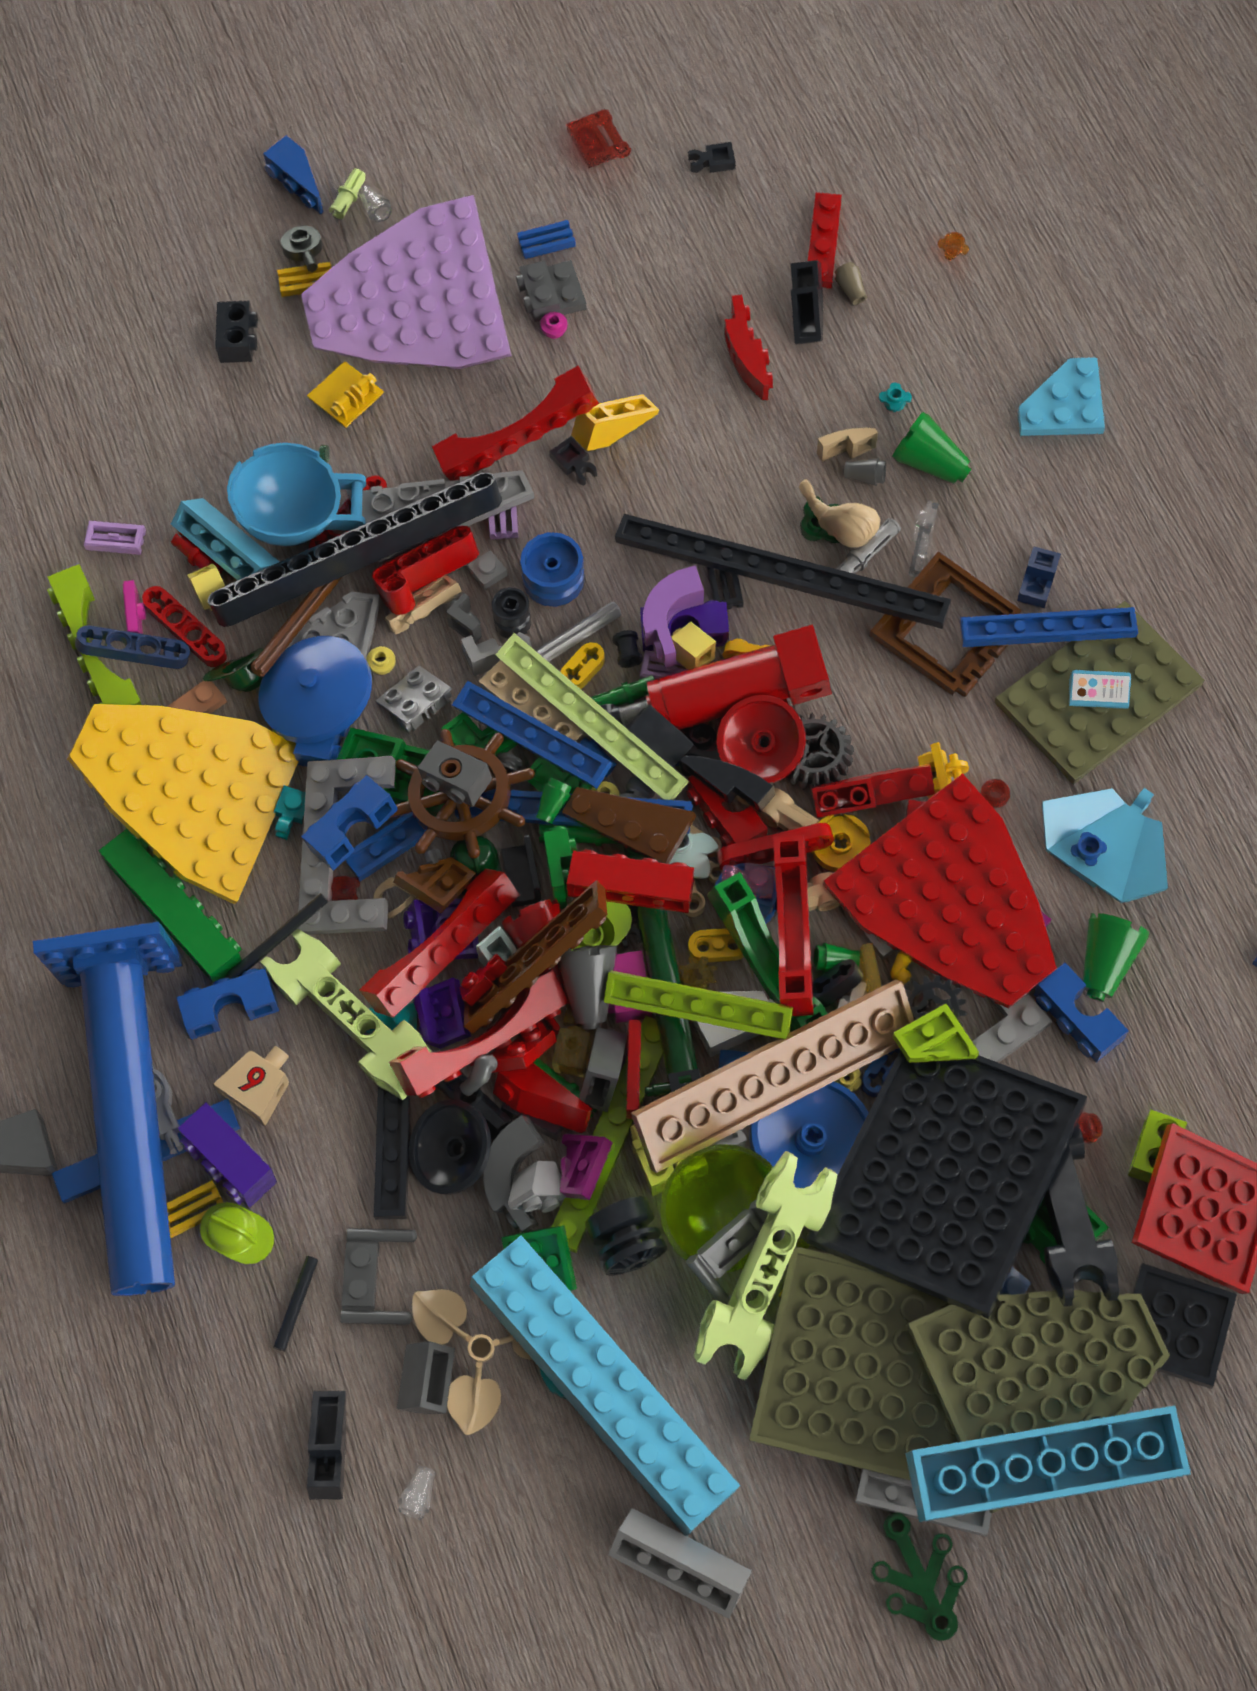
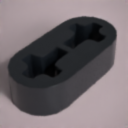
[812,959,863,1008]

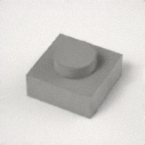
[468,550,508,590]

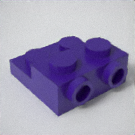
[403,898,479,959]

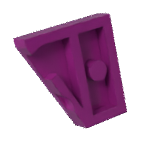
[560,1134,613,1200]

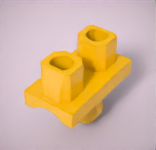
[917,742,969,799]

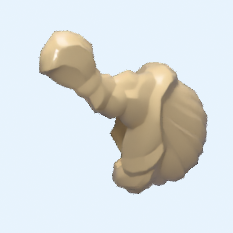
[799,479,880,548]

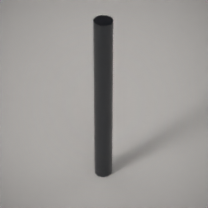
[228,893,328,978]

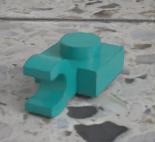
[274,785,306,840]

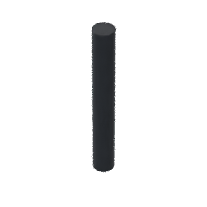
[273,1256,318,1352]

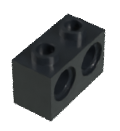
[215,300,258,363]

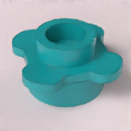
[879,382,912,412]

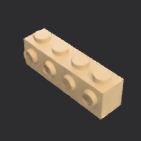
[479,660,589,743]

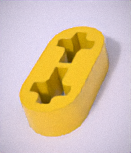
[560,642,605,689]

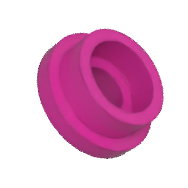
[540,312,568,339]

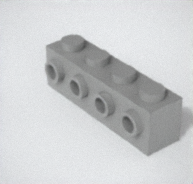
[608,1508,752,1619]

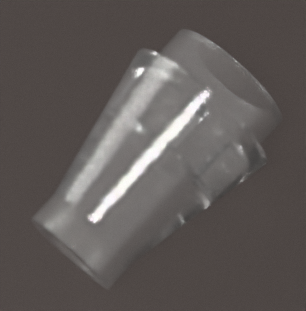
[358,185,392,222]
[398,1466,436,1520]

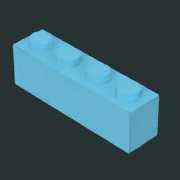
[171,498,279,580]

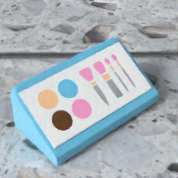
[1069,670,1131,709]

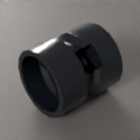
[492,587,531,639]

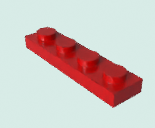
[808,192,842,288]

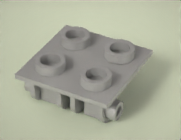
[376,666,452,732]

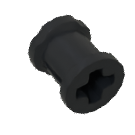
[612,630,643,668]

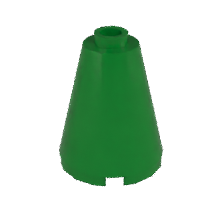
[891,412,972,484]
[1083,913,1149,1002]

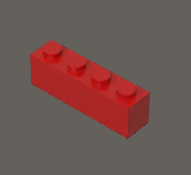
[567,850,694,913]

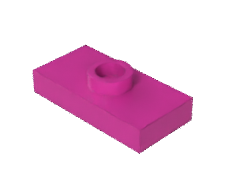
[122,580,146,634]

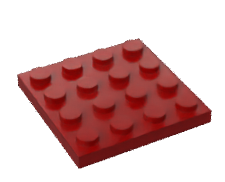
[1131,1123,1257,1294]

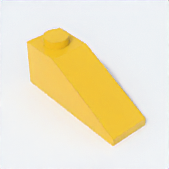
[571,394,659,451]

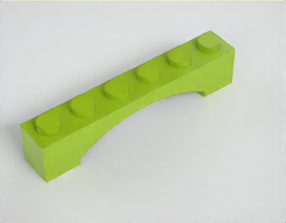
[47,564,142,705]

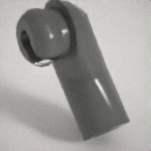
[460,1054,498,1095]

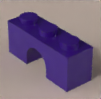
[640,600,729,652]

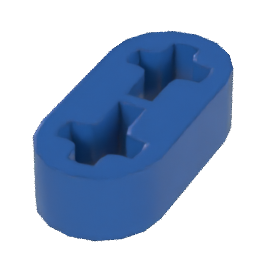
[862,1048,900,1097]

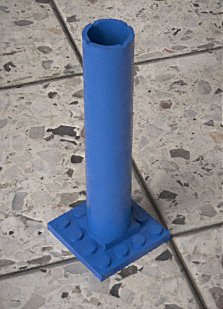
[33,921,183,1296]

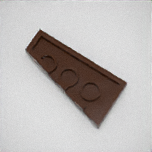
[562,787,696,864]

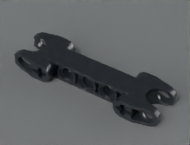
[1044,1123,1119,1307]

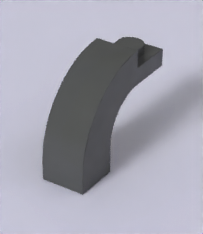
[484,1115,545,1232]

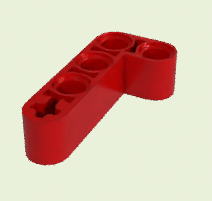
[372,526,479,615]

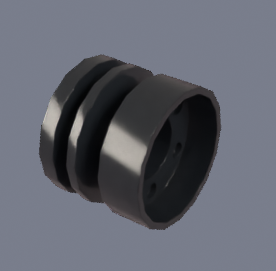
[585,1196,667,1276]

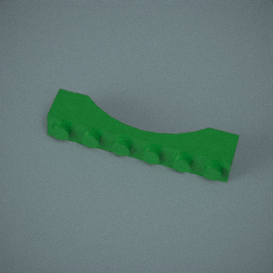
[707,872,828,1032]

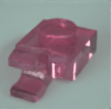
[722,863,775,899]

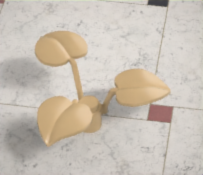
[412,1289,533,1435]

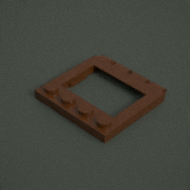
[869,551,1021,697]

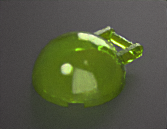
[660,1144,810,1272]

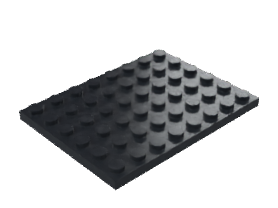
[806,1050,1087,1319]

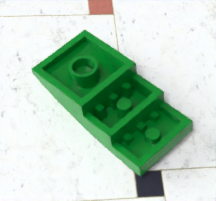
[337,727,445,816]

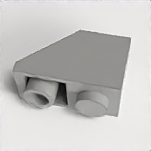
[508,1161,566,1213]

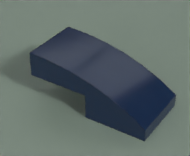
[1017,546,1061,609]

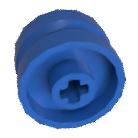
[520,532,585,607]

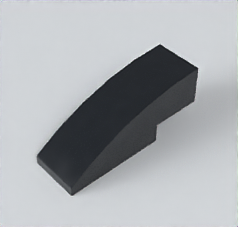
[791,260,823,345]
[681,756,775,813]
[307,1391,346,1500]

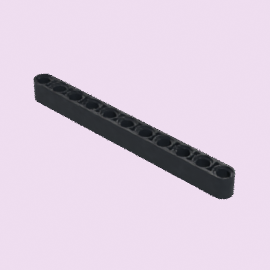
[208,472,502,627]

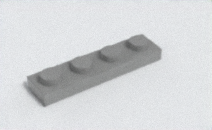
[855,1469,992,1537]

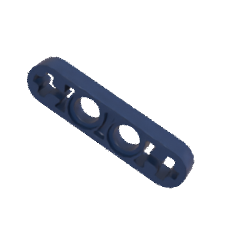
[75,626,190,669]

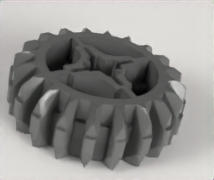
[785,712,854,790]

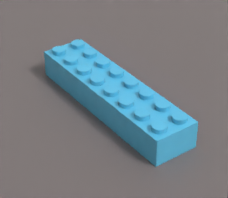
[906,1406,1191,1522]

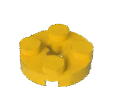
[811,814,871,872]

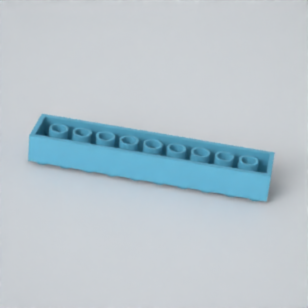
[469,1235,740,1536]

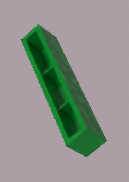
[98,828,242,983]

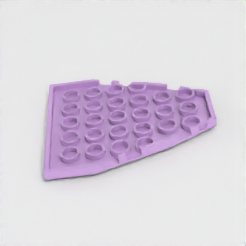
[301,195,512,369]

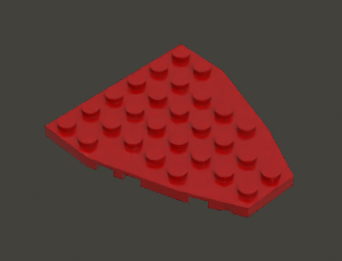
[823,773,1057,1009]

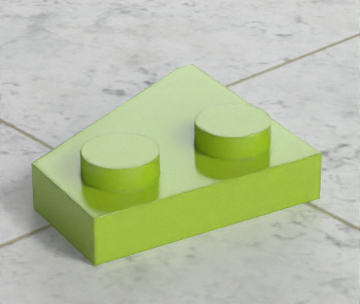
[892,1004,979,1063]

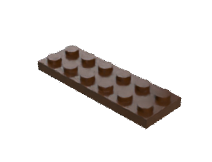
[464,880,607,1034]

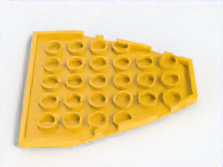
[67,704,299,904]

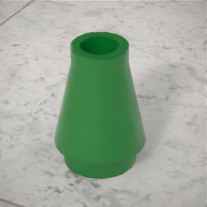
[536,778,572,825]
[813,943,860,973]

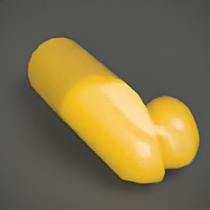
[890,951,913,985]

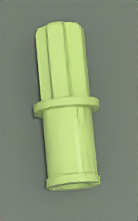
[329,169,366,219]

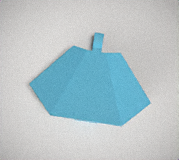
[1042,788,1168,903]

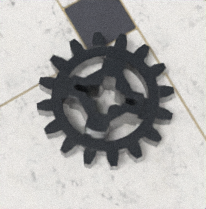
[905,975,967,1027]

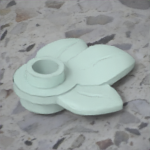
[669,833,718,879]

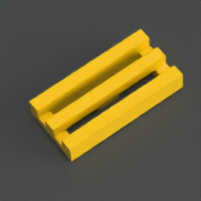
[277,262,331,297]
[167,1180,224,1239]

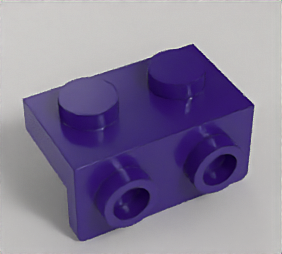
[413,977,471,1049]

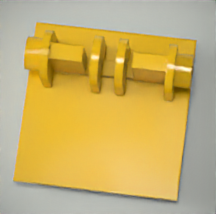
[307,361,384,428]

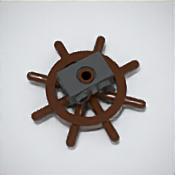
[390,729,535,858]

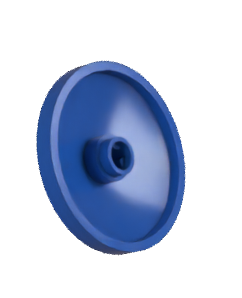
[258,636,372,743]
[749,1081,869,1188]

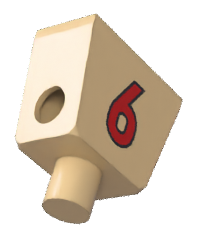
[214,1046,289,1126]

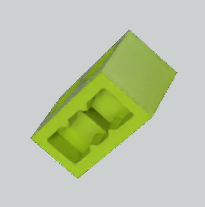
[1128,1109,1187,1183]

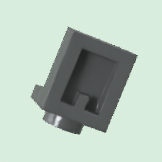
[446,593,482,643]

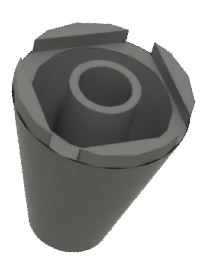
[557,945,617,1029]

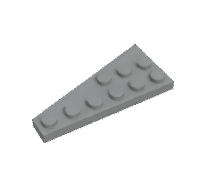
[346,470,534,563]

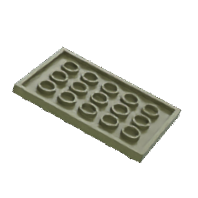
[995,601,1205,785]

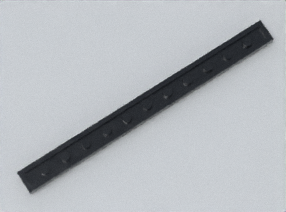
[615,514,951,629]

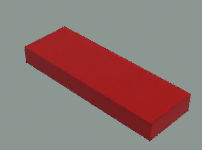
[626,1020,641,1119]

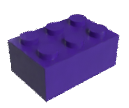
[177,1102,277,1208]

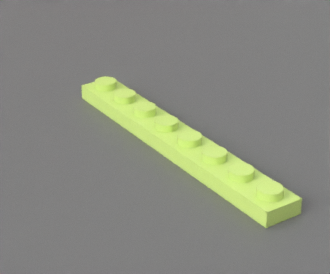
[495,633,689,800]

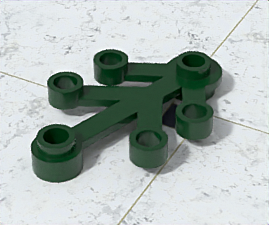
[871,1513,968,1641]

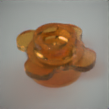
[938,232,969,260]

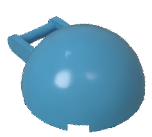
[227,443,366,546]

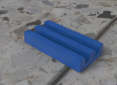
[517,220,576,259]

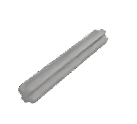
[535,602,621,662]

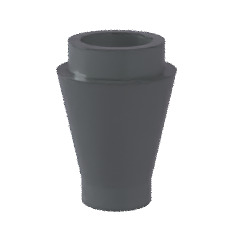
[844,458,886,486]

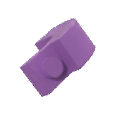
[643,566,704,668]

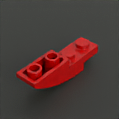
[724,294,773,400]
[812,764,936,818]

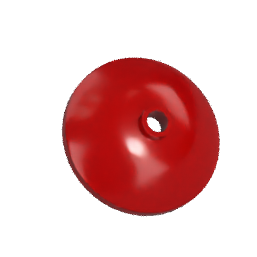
[717,695,806,783]

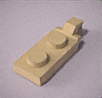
[385,575,462,635]

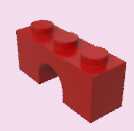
[686,776,768,847]

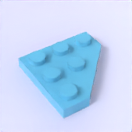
[1018,357,1105,436]

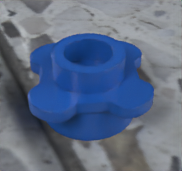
[1071,832,1107,866]

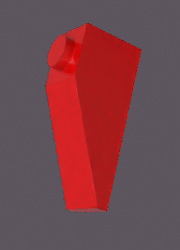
[493,1063,592,1133]

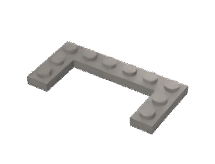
[298,756,396,935]
[864,932,1052,1063]

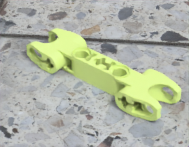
[260,929,431,1100]
[694,1151,837,1380]

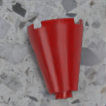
[502,899,563,984]

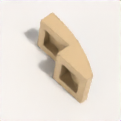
[817,428,878,462]

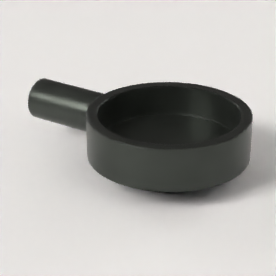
[281,226,322,272]

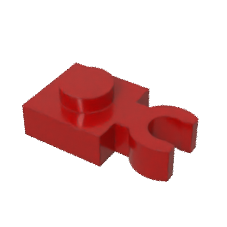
[460,954,507,1007]

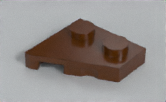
[393,857,476,914]

